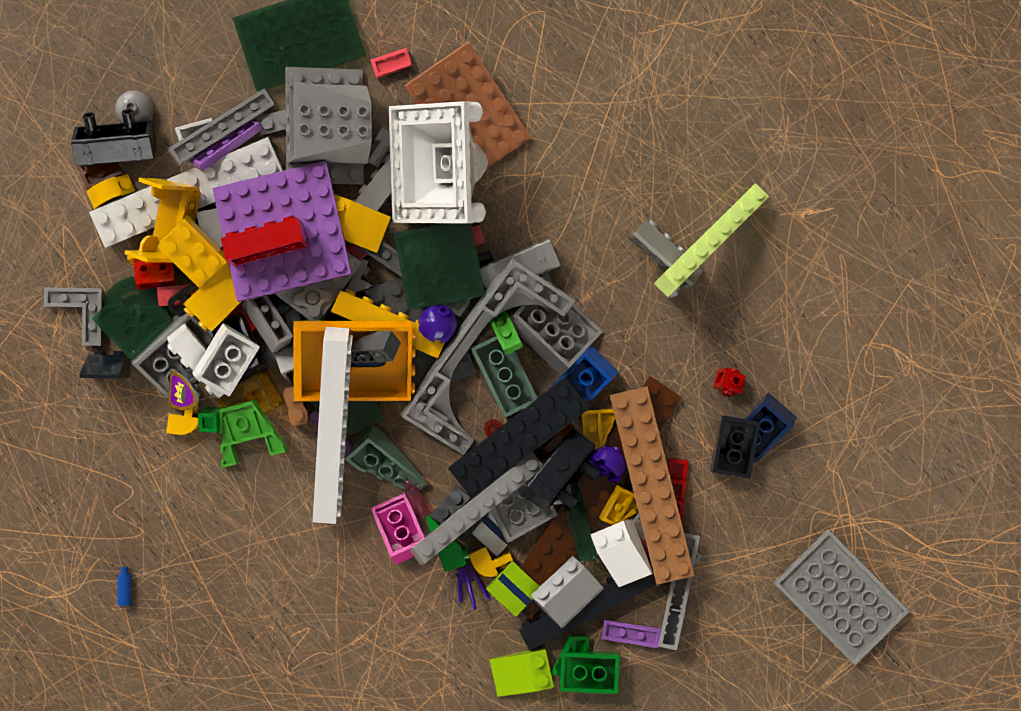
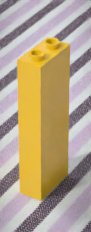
[184,262,240,331]

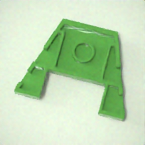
[219,399,289,468]

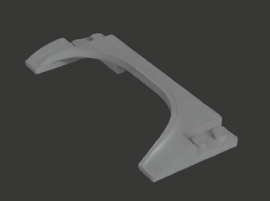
[401,258,575,455]

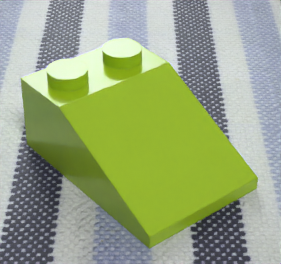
[489,647,554,697]

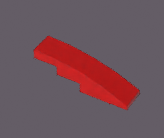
[668,458,688,522]

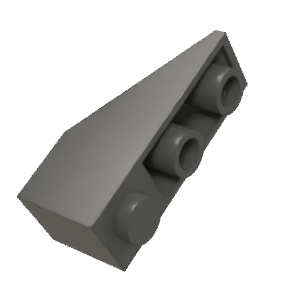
[351,331,401,363]

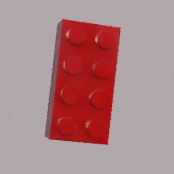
[220,216,309,267]

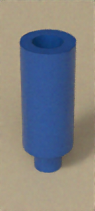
[117,567,132,606]

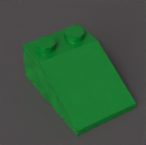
[425,513,469,572]
[560,651,620,694]

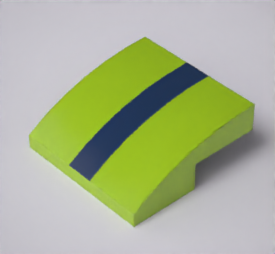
[486,561,540,616]

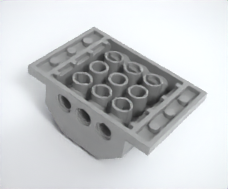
[285,67,372,185]

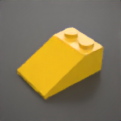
[334,194,391,253]

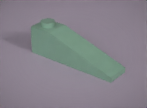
[345,425,427,495]

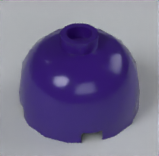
[418,304,457,343]
[588,446,626,483]

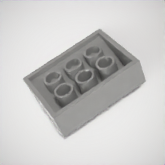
[630,220,703,289]
[510,284,603,376]
[130,312,211,398]

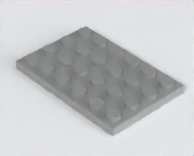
[773,529,910,665]

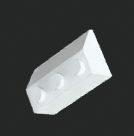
[192,323,260,397]

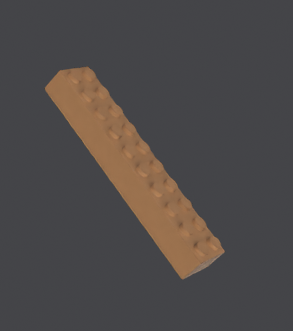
[610,386,695,585]

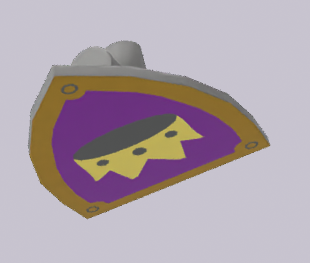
[168,369,200,410]

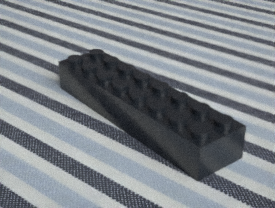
[448,373,594,498]

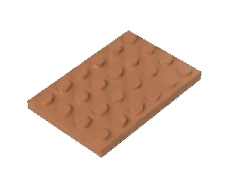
[404,42,531,168]

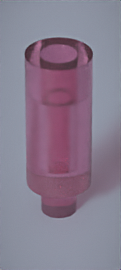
[403,480,430,518]

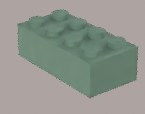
[471,336,537,418]

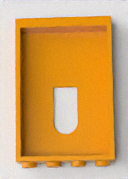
[293,321,416,401]

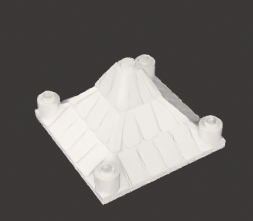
[389,101,488,223]

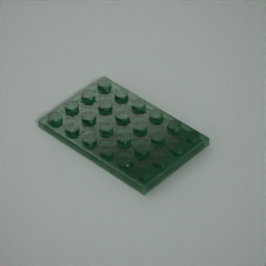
[233,0,366,92]

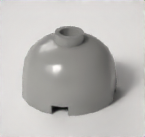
[115,91,154,123]

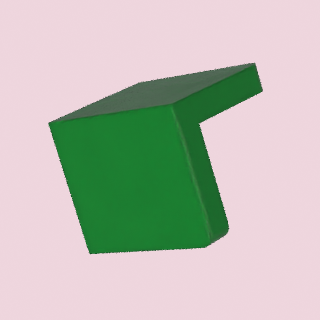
[198,407,223,433]

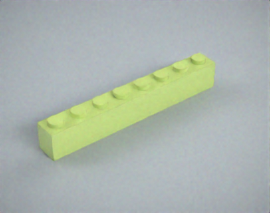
[654,183,769,297]

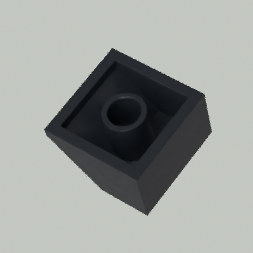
[431,485,489,542]

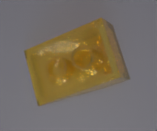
[215,370,286,414]

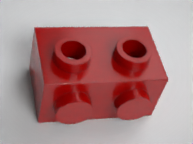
[133,260,176,290]

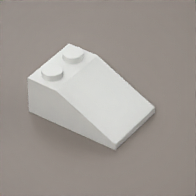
[591,519,653,587]

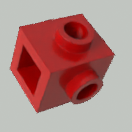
[713,368,746,397]

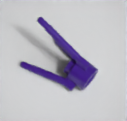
[456,565,490,610]

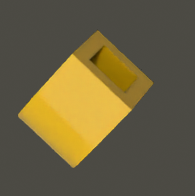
[86,174,135,209]
[166,403,200,435]
[468,546,513,577]

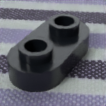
[168,284,199,314]

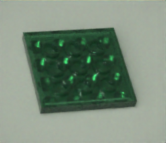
[394,223,485,310]

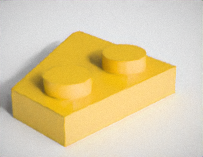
[581,409,615,449]
[599,485,638,525]

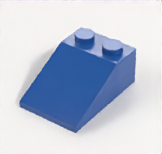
[548,345,619,400]

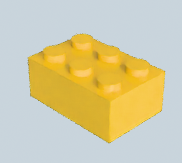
[157,215,227,288]

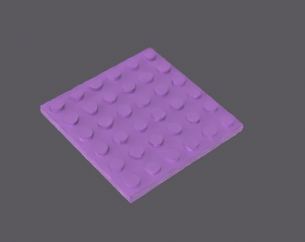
[213,161,352,302]

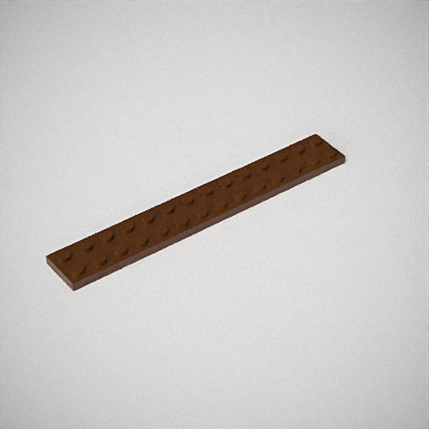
[520,376,682,619]

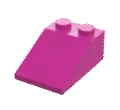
[371,493,425,565]

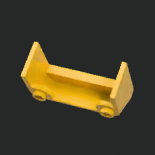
[125,178,201,262]

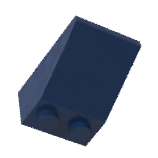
[744,392,797,463]

